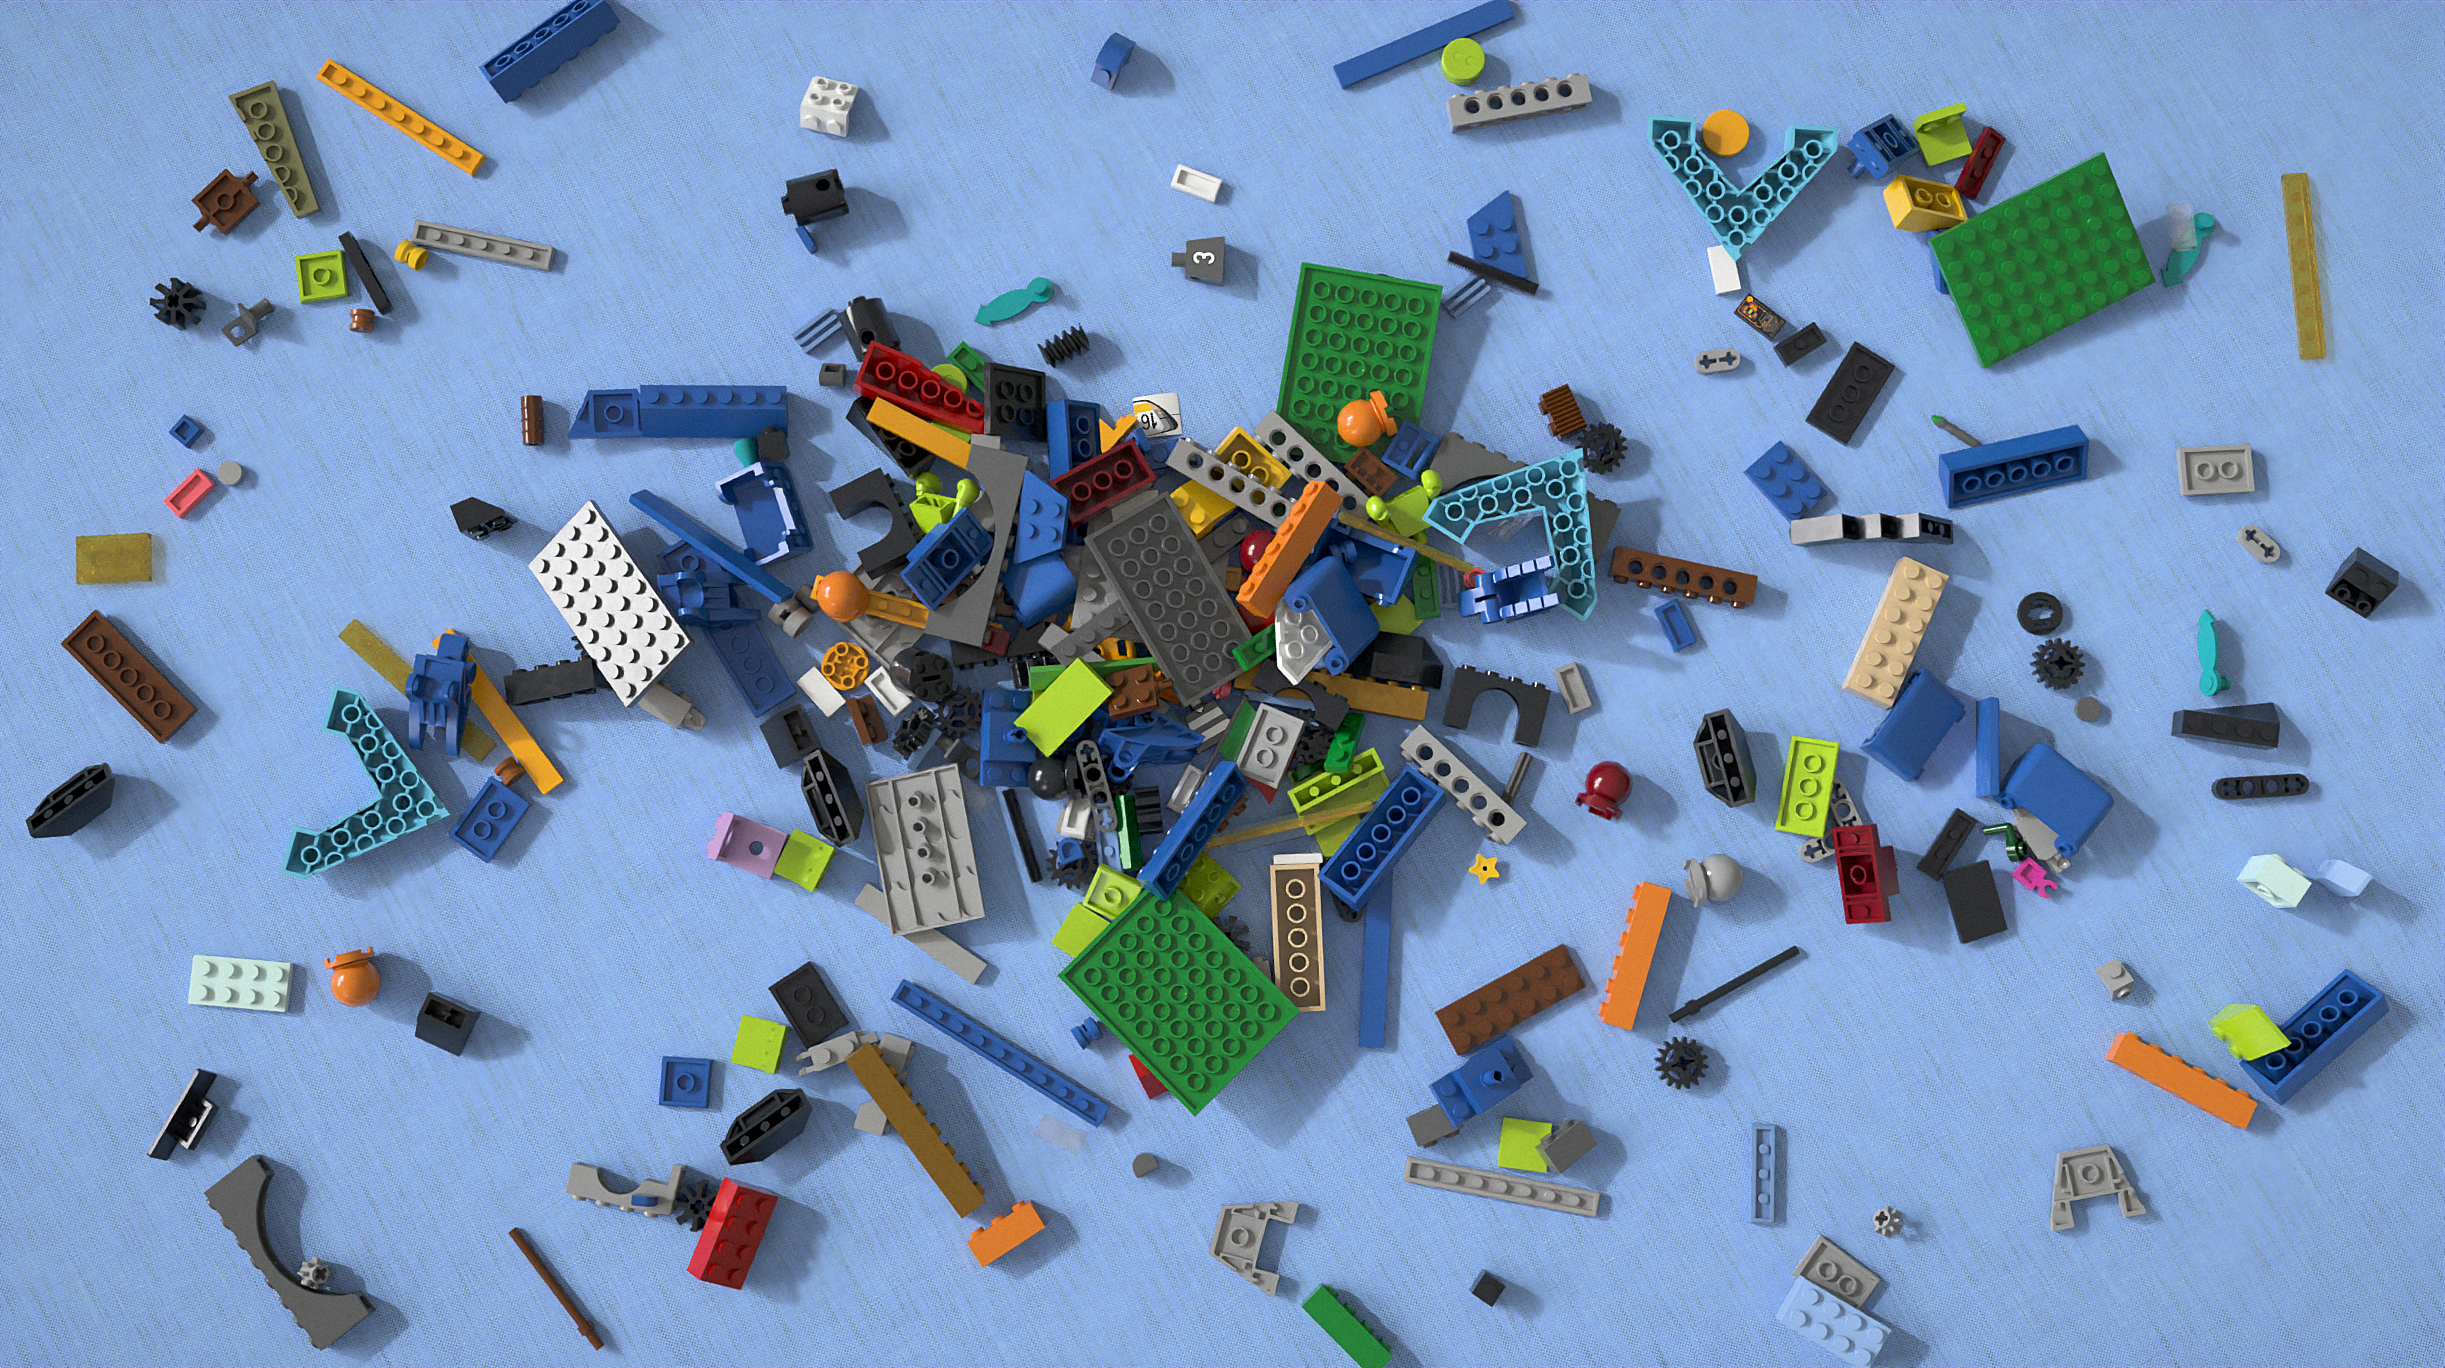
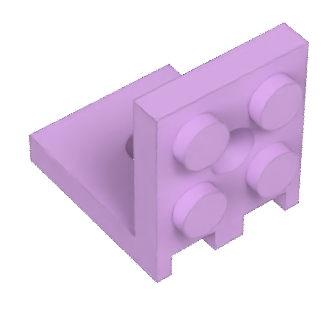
[706,811,789,879]

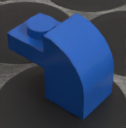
[1090,32,1136,91]
[1147,438,1198,471]

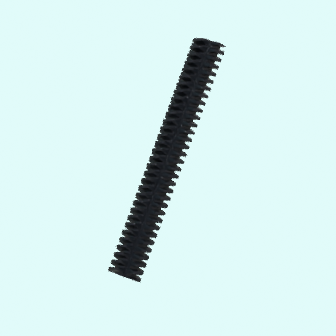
[1446,250,1539,297]
[1002,788,1043,884]

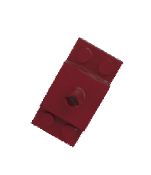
[1832,823,1900,924]

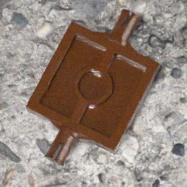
[191,168,261,236]
[1100,663,1174,721]

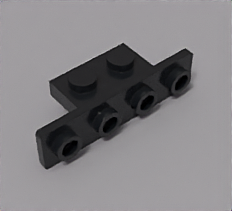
[147,1068,220,1161]

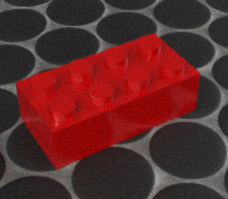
[687,1177,778,1290]

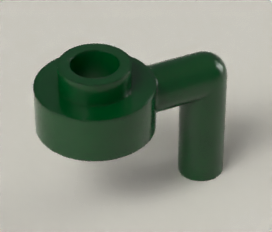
[1291,758,1326,783]
[1983,822,2027,862]

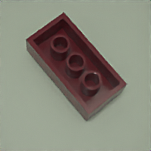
[1048,438,1157,531]

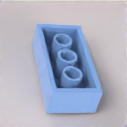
[1775,1274,1891,1368]

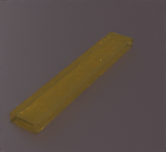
[1335,510,1474,573]

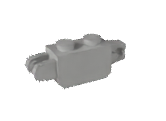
[639,679,708,732]
[2010,805,2070,873]
[792,1030,880,1077]

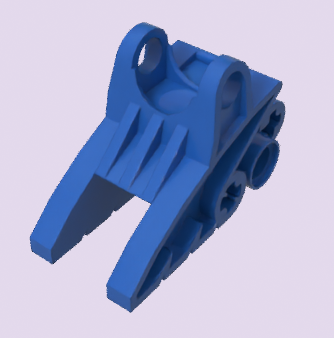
[1457,555,1562,624]
[657,571,762,628]
[405,633,477,757]
[1090,704,1205,783]

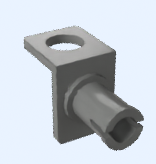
[221,298,274,347]
[934,732,980,780]

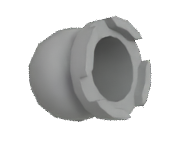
[1682,854,1744,908]

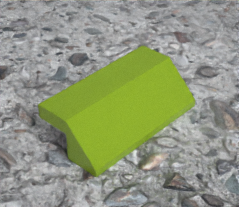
[1287,747,1390,836]

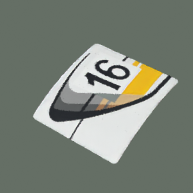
[1133,393,1182,438]

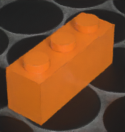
[967,1199,1046,1268]

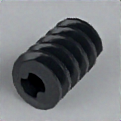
[1037,323,1090,369]

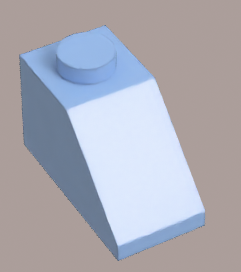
[2315,859,2373,897]

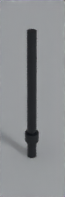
[1669,945,1800,1024]

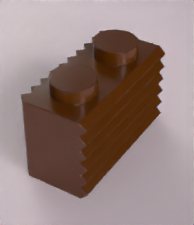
[1538,384,1587,441]

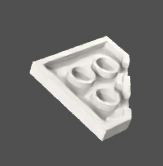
[1274,587,1334,685]

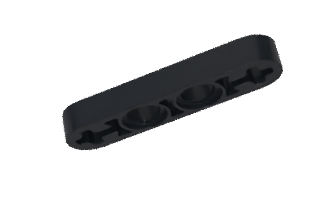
[338,231,394,315]
[2211,774,2309,800]

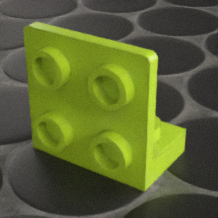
[1912,102,1972,167]
[773,829,838,893]
[1177,851,1243,922]
[731,1015,790,1075]

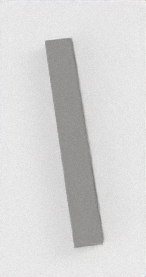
[1403,1156,1601,1217]

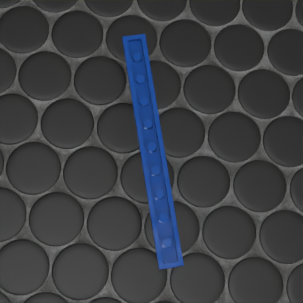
[890,979,1110,1128]

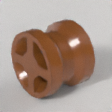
[349,309,375,333]
[494,756,525,787]

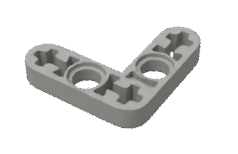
[1797,777,1863,863]

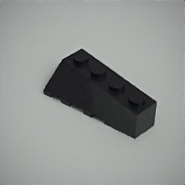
[845,395,937,481]
[503,655,614,706]
[2171,702,2280,750]

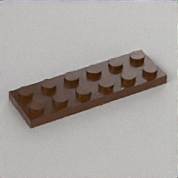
[60,609,198,744]
[1434,944,1586,1056]

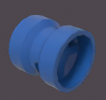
[1326,539,1358,564]
[1070,1016,1104,1050]

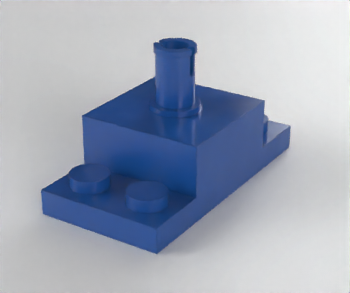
[1847,113,1921,181]
[899,507,994,611]
[980,689,1036,788]
[1428,1035,1534,1128]

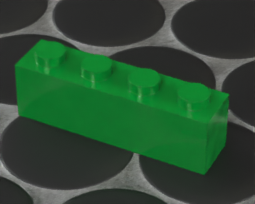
[1301,1283,1393,1368]

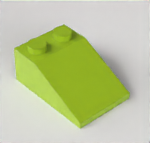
[2208,1004,2291,1061]

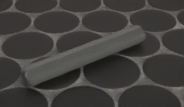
[1485,752,1533,842]

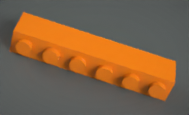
[1236,480,1344,618]
[1598,881,1672,1031]
[2105,1031,2258,1129]

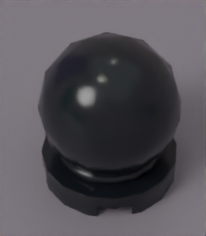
[1028,751,1086,802]

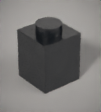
[756,425,791,462]
[1469,1269,1506,1307]

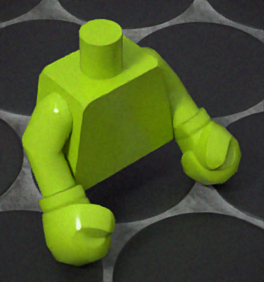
[1366,470,1443,546]
[909,471,980,537]

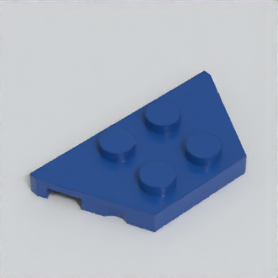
[1466,190,1527,279]
[567,389,643,440]
[1013,470,1071,564]

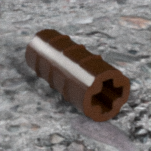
[520,395,545,446]

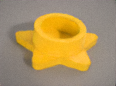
[1468,854,1500,885]

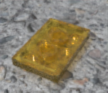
[76,533,152,585]

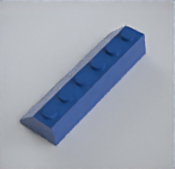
[479,0,621,104]
[640,385,788,439]
[1045,399,1102,547]
[1939,424,2089,509]
[1137,761,1249,902]
[1317,764,1447,912]
[2239,969,2389,1106]

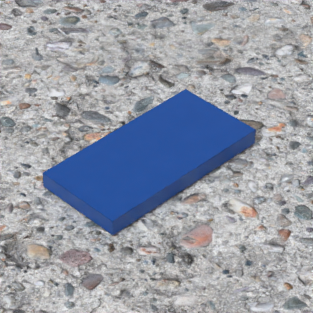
[1976,697,2000,798]

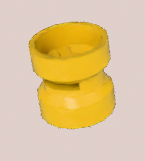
[394,239,429,271]

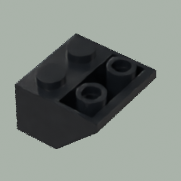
[450,497,518,541]
[2325,547,2399,619]
[759,703,823,770]
[415,992,481,1057]

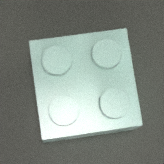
[2236,854,2312,908]

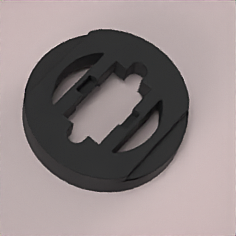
[2017,592,2063,635]

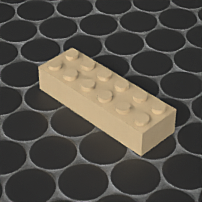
[1841,556,1949,709]
[1270,863,1326,1012]

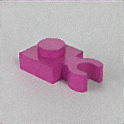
[2011,856,2057,899]

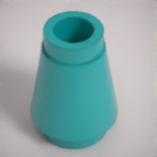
[733,437,759,468]

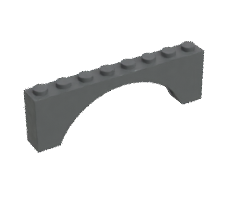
[1422,432,1621,565]
[924,444,1033,648]
[204,1154,376,1351]

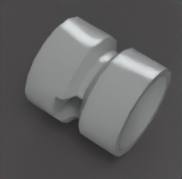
[767,598,813,639]

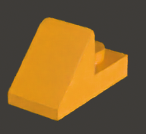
[1099,413,1139,453]

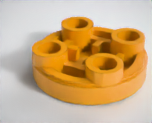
[1701,110,1750,159]
[821,642,871,691]

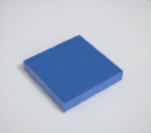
[658,1056,713,1109]

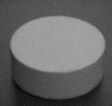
[218,461,244,486]

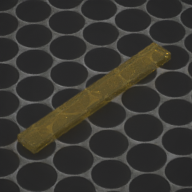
[2281,173,2327,360]
[338,619,498,762]
[1203,800,1375,850]

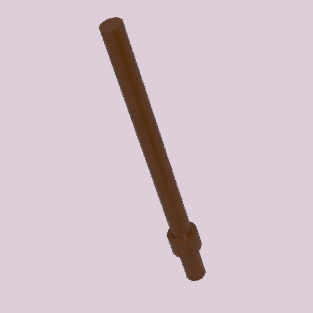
[508,1227,605,1351]

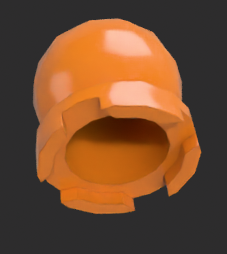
[1337,390,1398,447]
[817,570,870,623]
[323,947,381,1007]

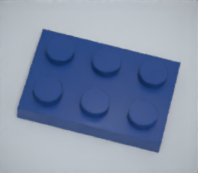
[1743,440,1828,523]
[447,776,532,864]

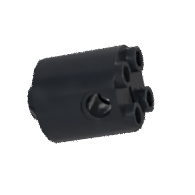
[781,168,850,227]
[838,296,901,363]
[889,648,954,702]

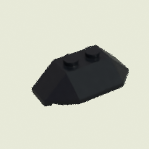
[1346,631,1444,690]
[1693,708,1757,808]
[801,749,865,848]
[25,763,115,839]
[720,1088,812,1166]

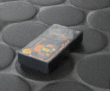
[1734,293,1787,342]

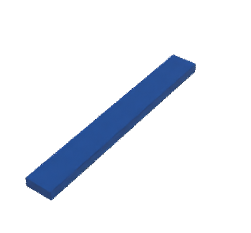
[1333,0,1514,90]
[629,489,795,605]
[1359,869,1393,1048]

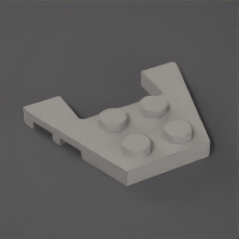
[2049,1144,2146,1231]
[1209,1201,1299,1297]

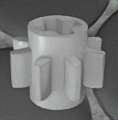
[1872,1205,1905,1239]
[297,1257,332,1289]

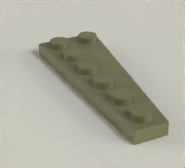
[229,80,321,219]

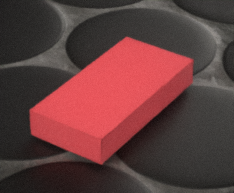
[163,468,217,519]

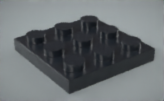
[984,362,1046,444]

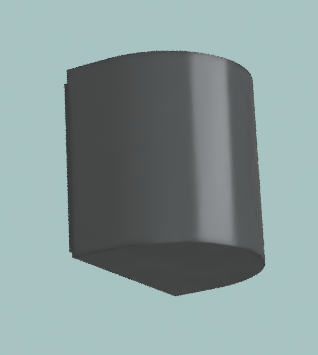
[819,363,847,388]
[795,584,820,614]
[1132,1152,1159,1178]

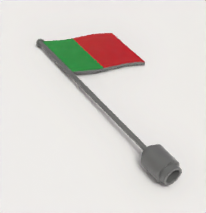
[1136,694,1296,890]

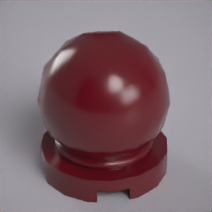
[1239,529,1277,577]
[1574,761,1633,822]

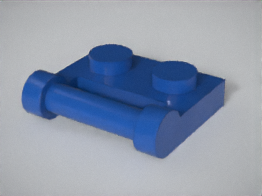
[1380,419,1442,482]

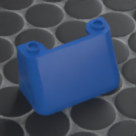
[715,461,814,569]
[1307,518,1422,608]
[978,525,1077,629]
[1284,556,1380,676]
[1859,668,1966,782]
[1992,743,2114,859]

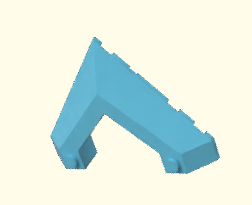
[1647,115,1838,262]
[1422,448,1598,622]
[280,684,451,879]

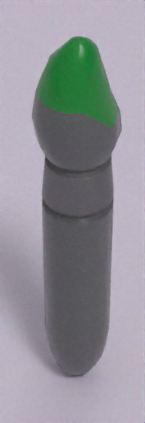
[1931,415,1981,447]

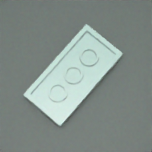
[188,955,294,1012]

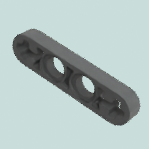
[1076,740,1118,833]

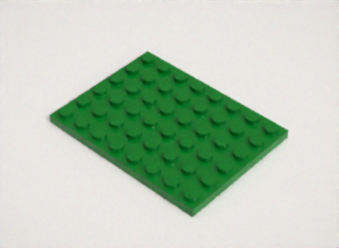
[1928,152,2156,369]
[1269,262,1443,474]
[1057,887,1300,1117]

